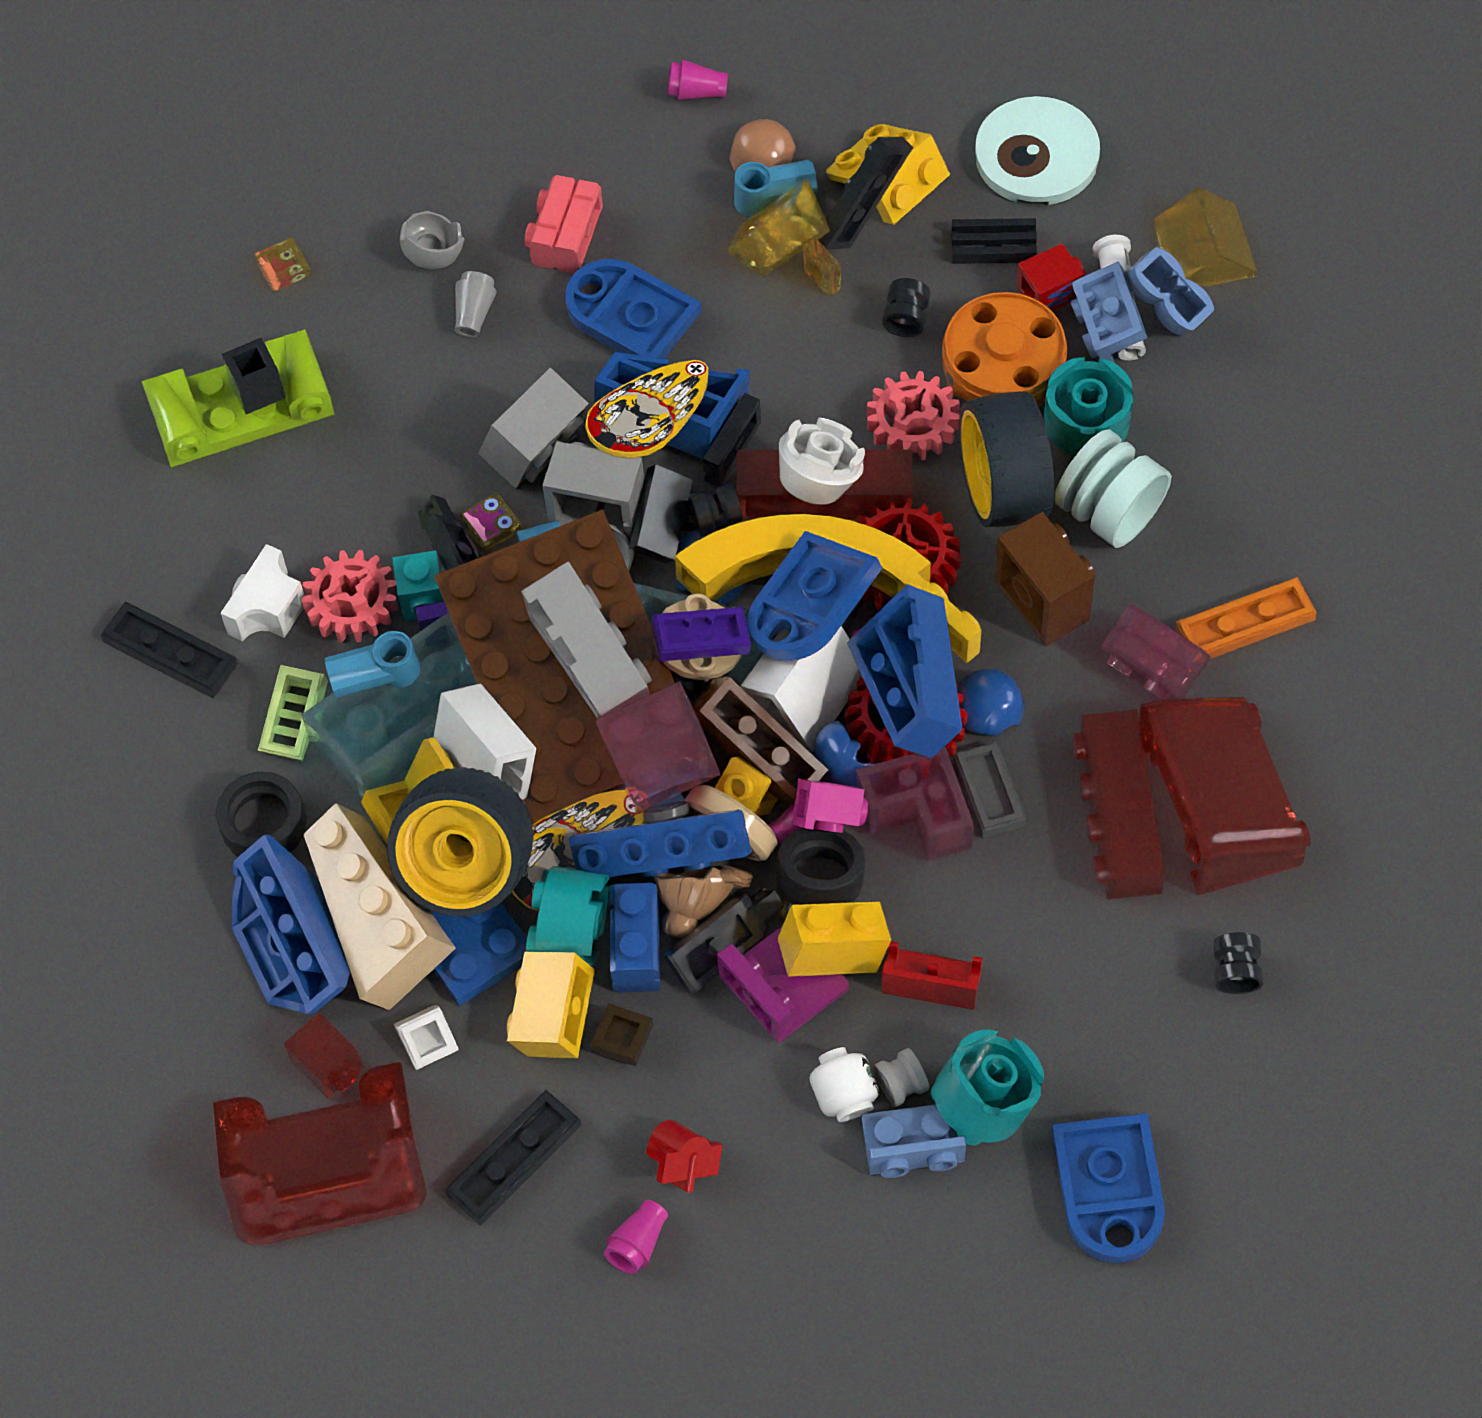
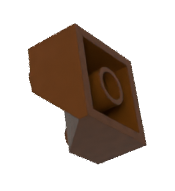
[995,511,1096,646]

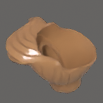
[654,865,753,939]

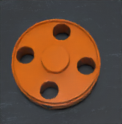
[942,292,1067,408]

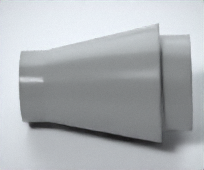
[454,271,497,338]

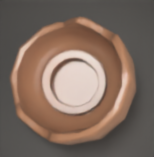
[729,119,796,172]

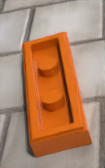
[1175,577,1317,665]

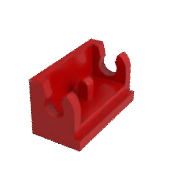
[882,941,983,1010]

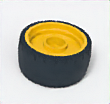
[959,391,1054,527]
[387,767,533,917]

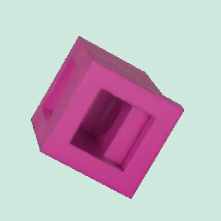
[792,779,868,833]

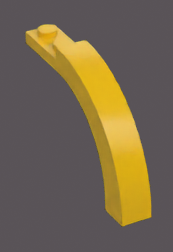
[675,514,981,663]

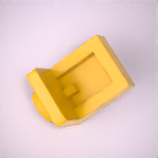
[715,756,778,816]

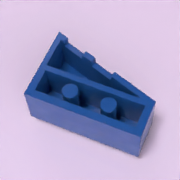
[847,584,963,758]

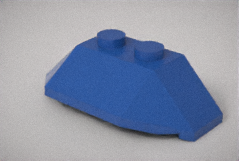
[232,834,350,1015]

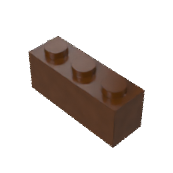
[687,677,828,805]

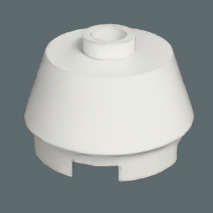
[779,418,865,504]

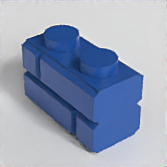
[610,883,660,993]

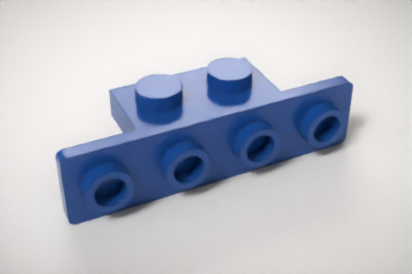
[569,809,751,877]

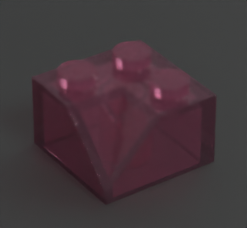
[595,682,720,813]

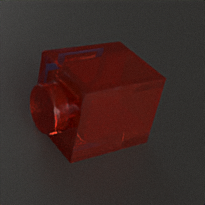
[284,1012,363,1098]

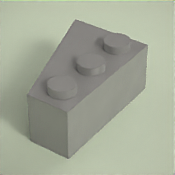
[521,561,652,728]

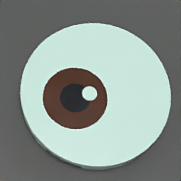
[975,96,1100,205]

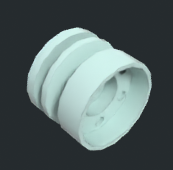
[1054,429,1172,548]

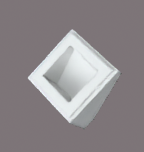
[394,1005,459,1070]

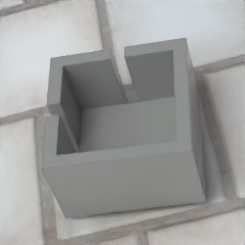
[478,368,589,489]
[543,441,644,542]

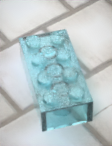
[301,613,477,800]

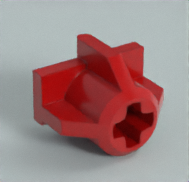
[646,1120,723,1193]

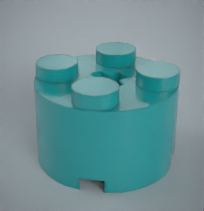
[1044,357,1133,457]
[526,866,609,967]
[931,1029,1044,1145]

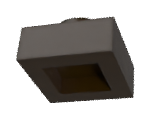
[591,1003,653,1066]

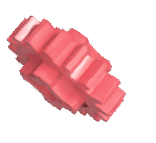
[867,371,960,461]
[302,550,399,643]

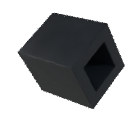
[221,338,286,415]

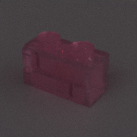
[1101,603,1211,702]

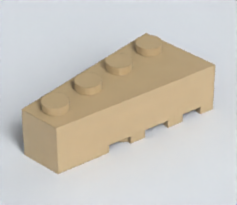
[303,803,456,1010]

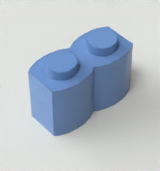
[1125,247,1214,336]

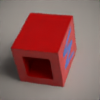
[1016,243,1086,312]

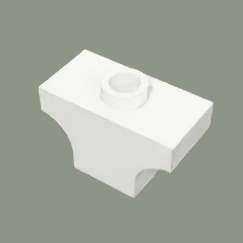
[221,544,305,642]

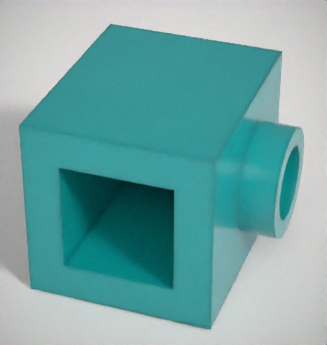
[392,550,444,622]

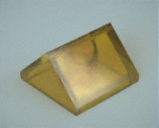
[727,179,830,277]
[1153,187,1257,287]

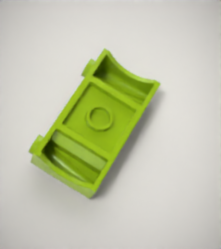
[142,329,335,467]

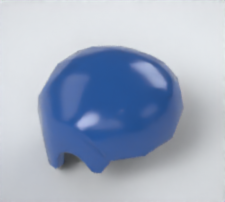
[957,669,1025,737]
[814,721,878,787]

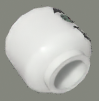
[809,1047,879,1122]

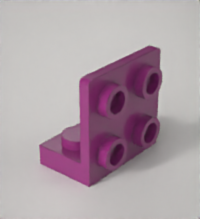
[717,926,849,1044]

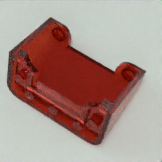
[1136,696,1311,895]
[213,1061,427,1245]

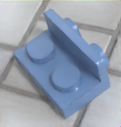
[1071,261,1148,363]
[861,1104,966,1178]

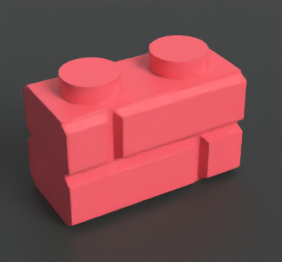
[524,175,603,274]

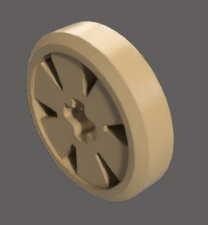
[684,785,778,861]

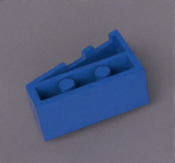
[594,352,750,459]

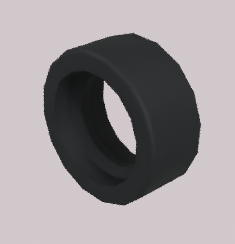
[215,771,307,857]
[776,825,866,905]

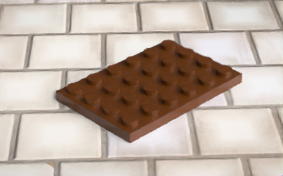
[434,509,704,824]

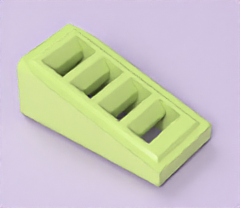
[258,665,328,762]

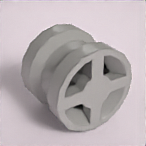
[873,1048,929,1107]

